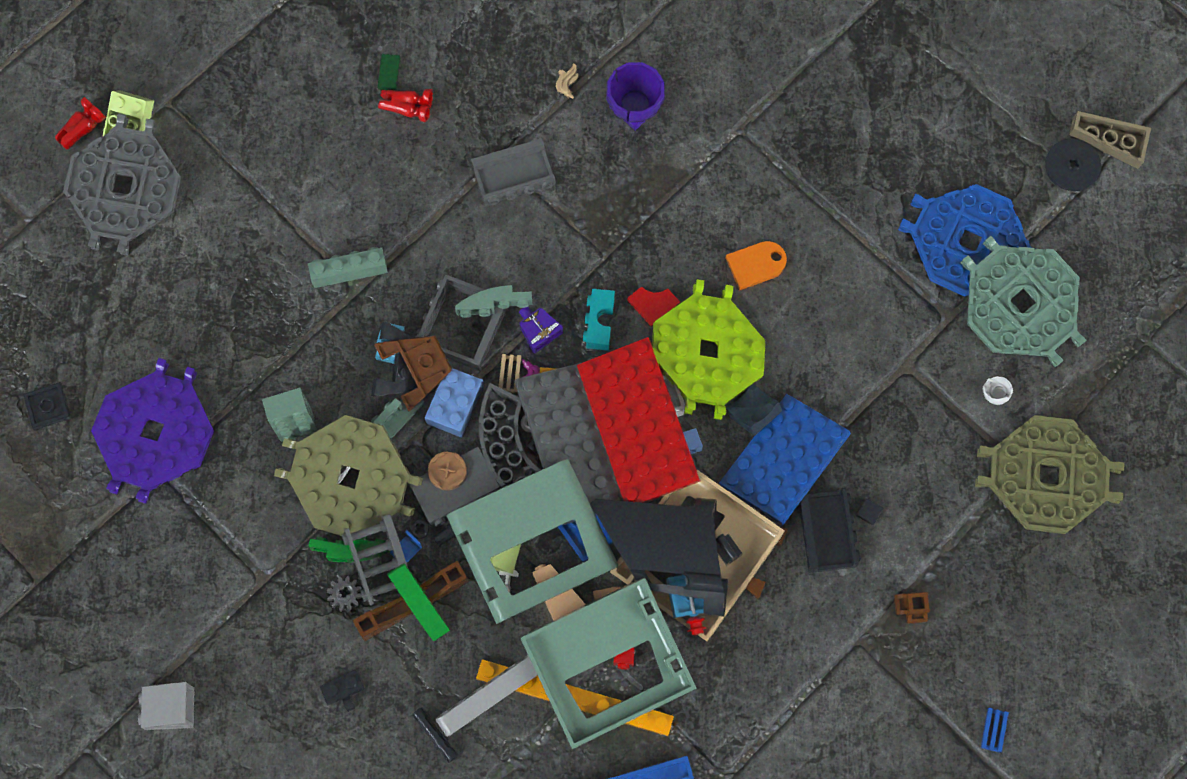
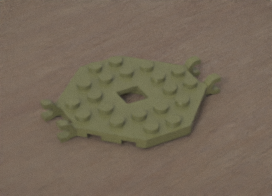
[274,415,423,536]
[975,415,1124,534]

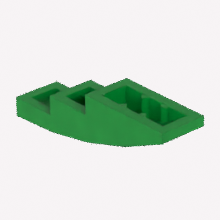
[388,563,450,642]

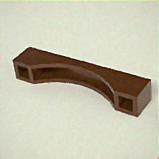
[352,561,469,641]

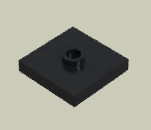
[23,382,71,430]

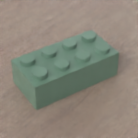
[262,388,318,442]

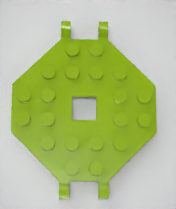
[652,279,765,420]

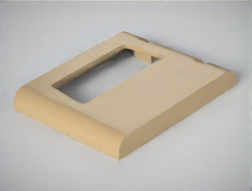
[610,470,785,641]

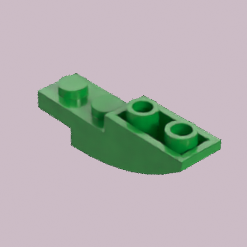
[309,537,390,563]

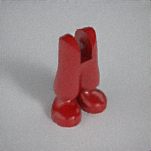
[378,88,433,122]
[55,97,106,149]

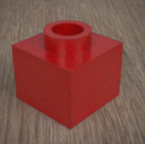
[614,648,635,670]

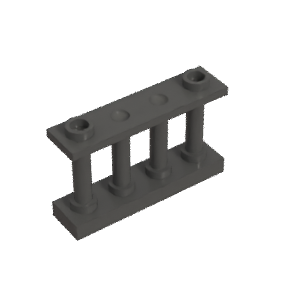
[341,513,408,605]

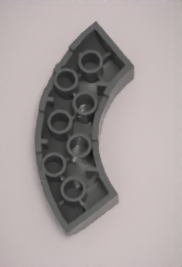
[479,383,541,488]

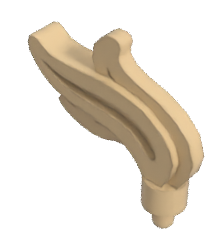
[556,64,578,99]

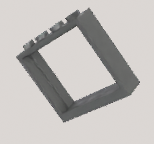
[415,274,507,371]

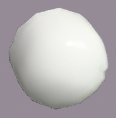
[983,376,1013,405]

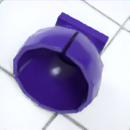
[606,62,665,130]

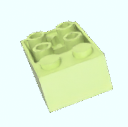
[102,91,154,137]

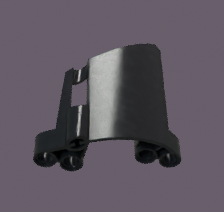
[590,498,728,617]

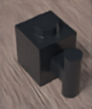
[716,534,743,566]

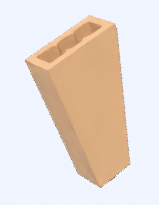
[532,564,586,620]

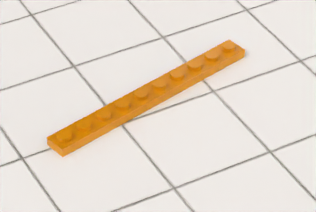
[476,660,674,736]

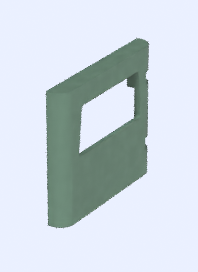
[447,459,619,624]
[520,578,696,749]

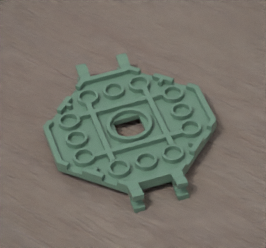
[960,236,1087,367]

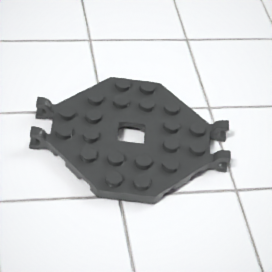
[63,113,181,256]

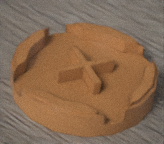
[428,452,467,491]

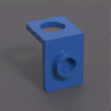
[390,530,422,563]

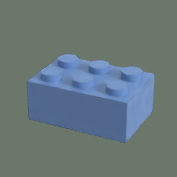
[425,368,484,438]

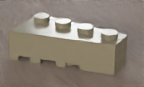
[1069,111,1151,169]

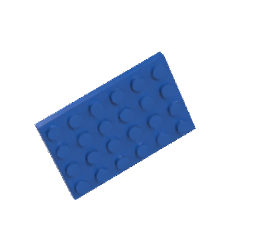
[719,394,851,525]

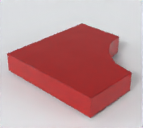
[627,287,680,327]

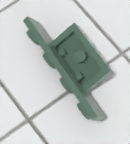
[371,398,424,439]

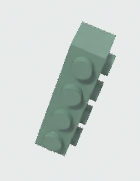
[308,247,388,288]

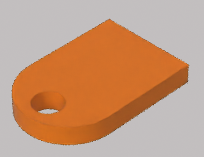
[726,241,787,291]

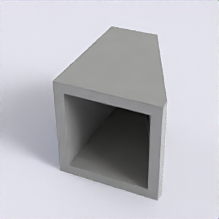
[138,682,194,730]

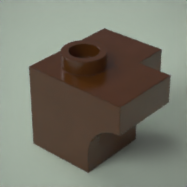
[894,592,930,624]

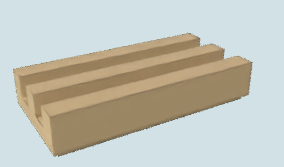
[499,354,522,394]

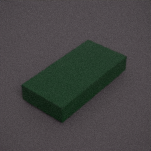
[378,54,401,90]

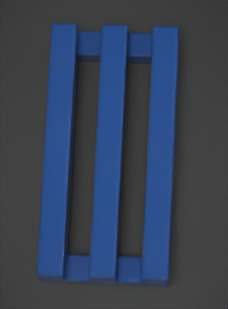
[980,708,1009,753]

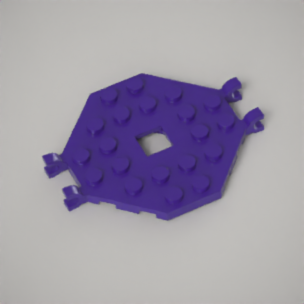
[91,358,214,504]

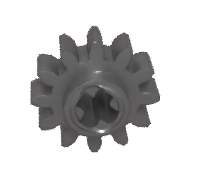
[327,576,362,612]

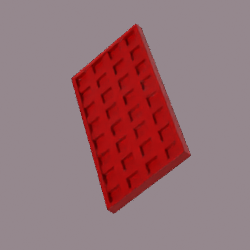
[577,337,701,503]

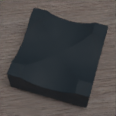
[726,383,782,436]

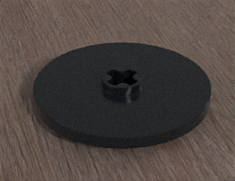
[1045,139,1102,191]

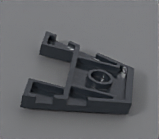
[371,322,418,397]

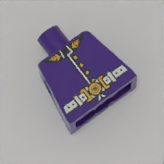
[519,307,563,354]

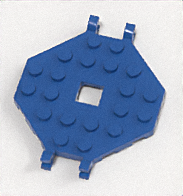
[898,184,1036,297]

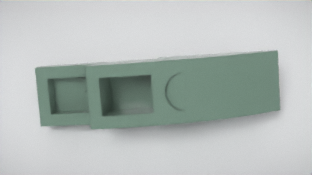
[455,285,533,318]

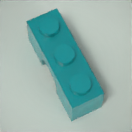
[583,289,615,351]

